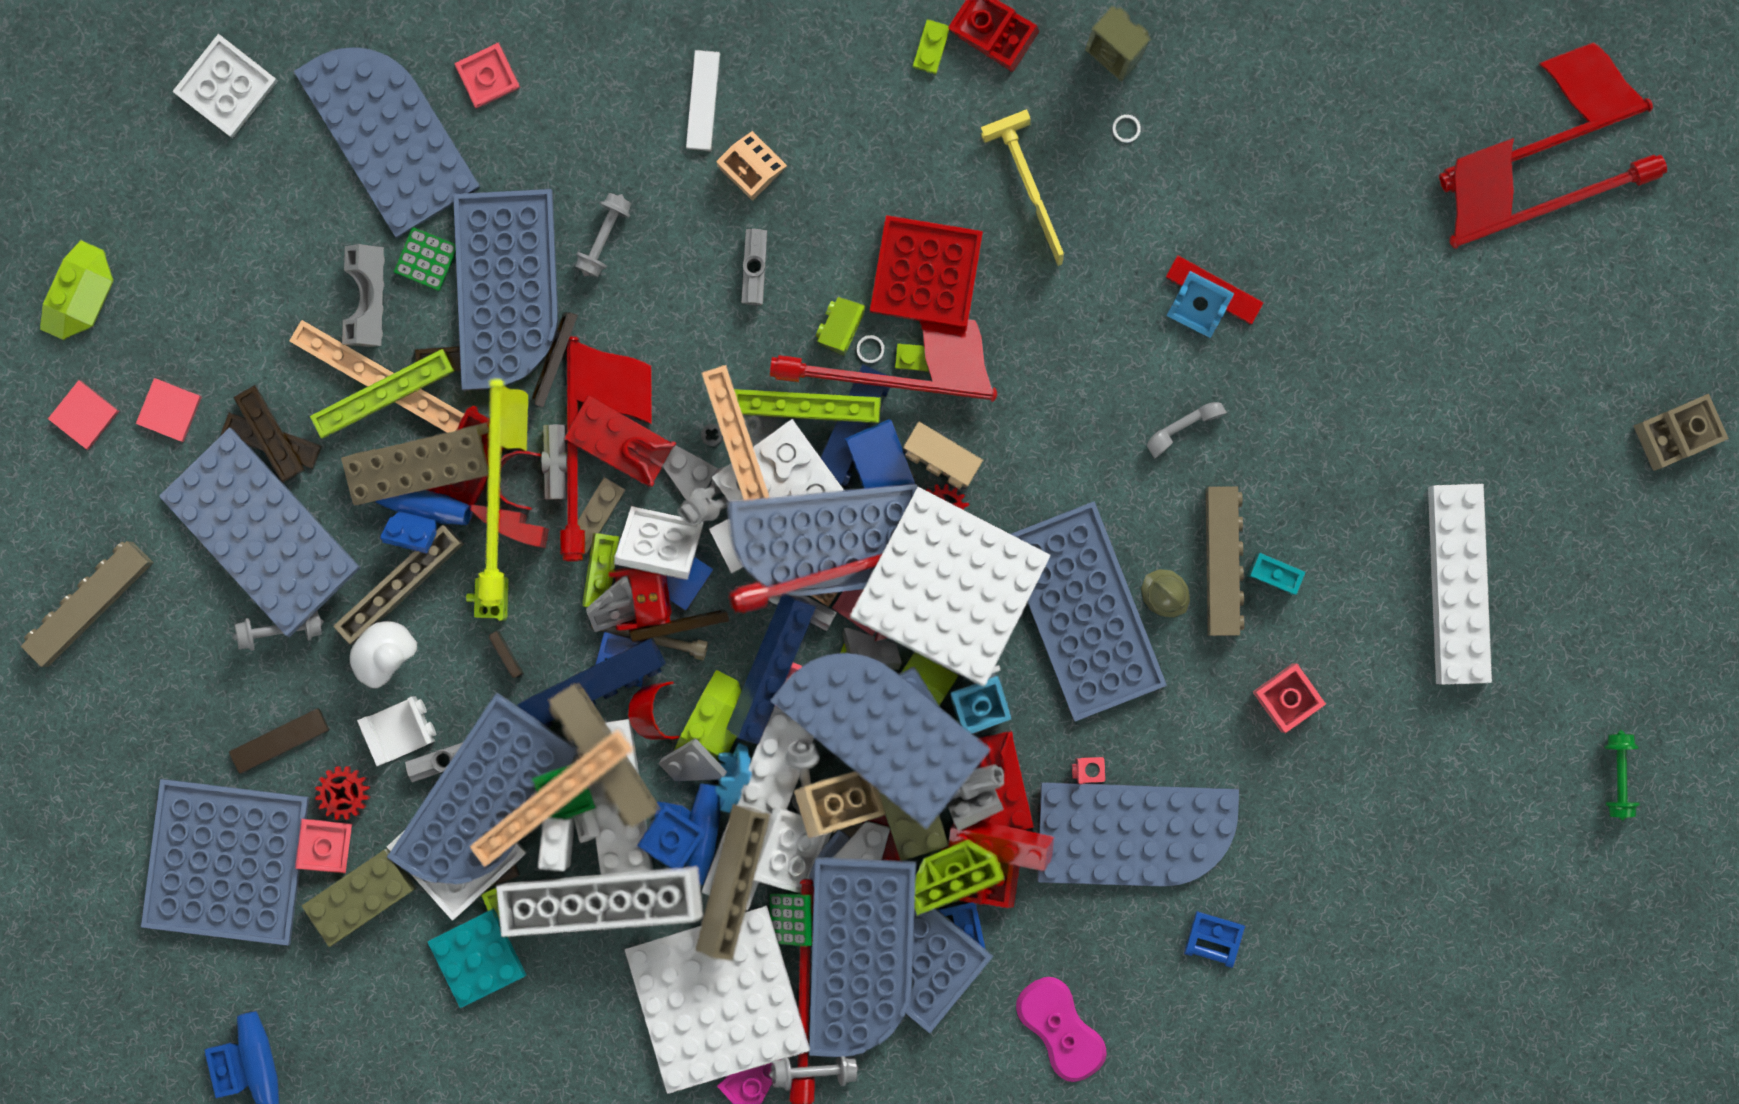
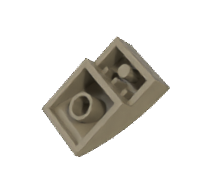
[1634,394,1729,471]

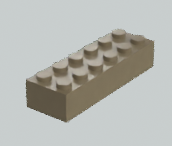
[549,683,661,828]

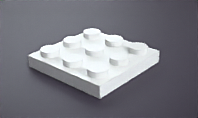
[173,34,278,138]
[614,506,703,580]
[754,806,832,894]

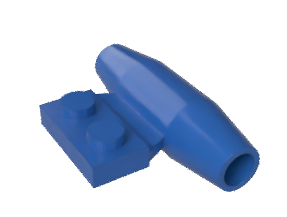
[376,490,473,553]
[655,783,720,885]
[204,1011,279,1104]

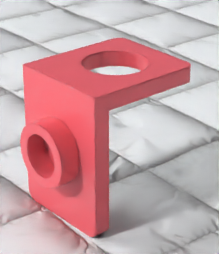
[1072,757,1105,784]

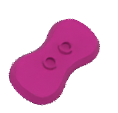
[1016,977,1107,1082]

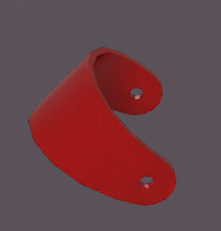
[499,451,542,510]
[628,681,680,740]

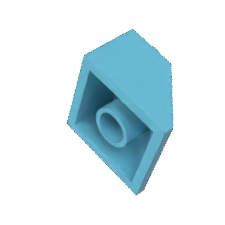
[951,676,1011,734]

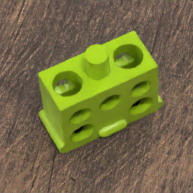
[466,577,509,621]

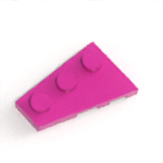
[717,1059,782,1104]

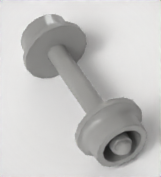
[575,193,631,277]
[232,611,324,651]
[786,739,819,814]
[769,1056,859,1091]

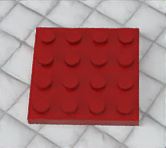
[870,215,983,329]

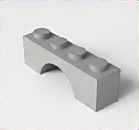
[342,244,385,347]

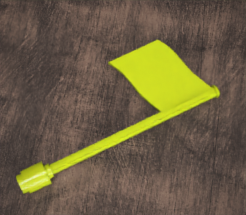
[478,379,528,606]

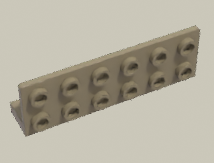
[341,423,489,505]

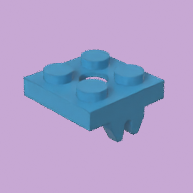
[1167,271,1234,338]
[715,744,752,813]

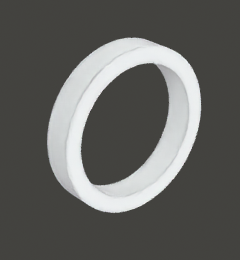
[1113,115,1140,143]
[857,335,884,363]

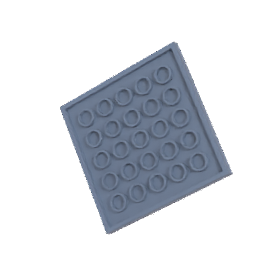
[141,779,309,945]

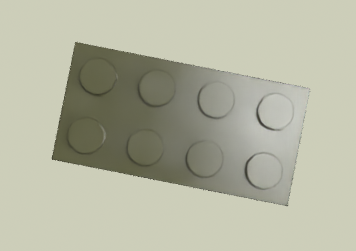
[1085,6,1150,82]
[878,789,948,861]
[302,848,417,947]

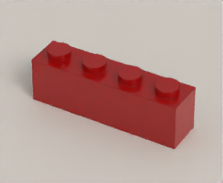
[948,821,1054,871]

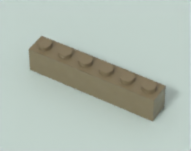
[1206,486,1244,636]
[333,525,464,644]
[21,541,153,667]
[695,804,770,961]

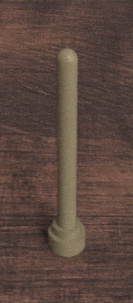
[591,624,708,661]

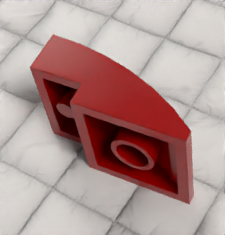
[948,0,1040,72]
[471,504,549,548]
[941,847,1020,908]

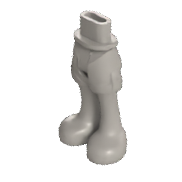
[678,467,728,525]

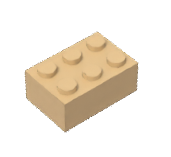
[903,422,983,490]
[794,771,885,839]

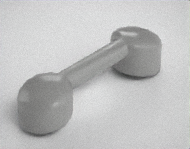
[1147,402,1227,459]

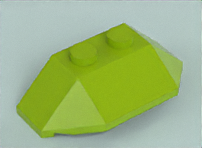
[40,240,114,340]
[674,670,741,761]
[915,840,1004,915]

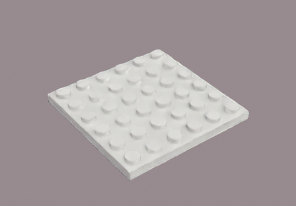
[850,487,1051,687]
[625,906,810,1094]

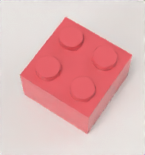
[1253,663,1326,733]

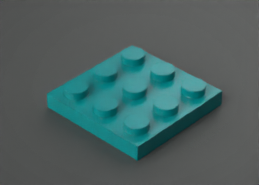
[427,908,527,1008]

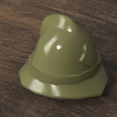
[1141,569,1190,617]

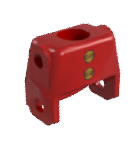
[608,567,672,630]

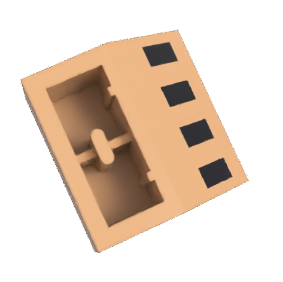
[716,131,787,201]

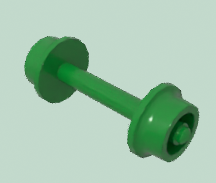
[1604,730,1640,821]

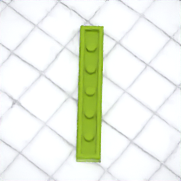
[310,349,454,439]
[734,389,881,423]

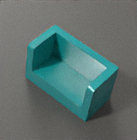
[1247,553,1306,595]

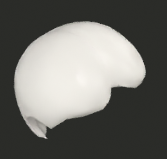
[350,622,417,688]

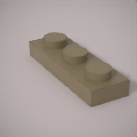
[578,477,626,553]

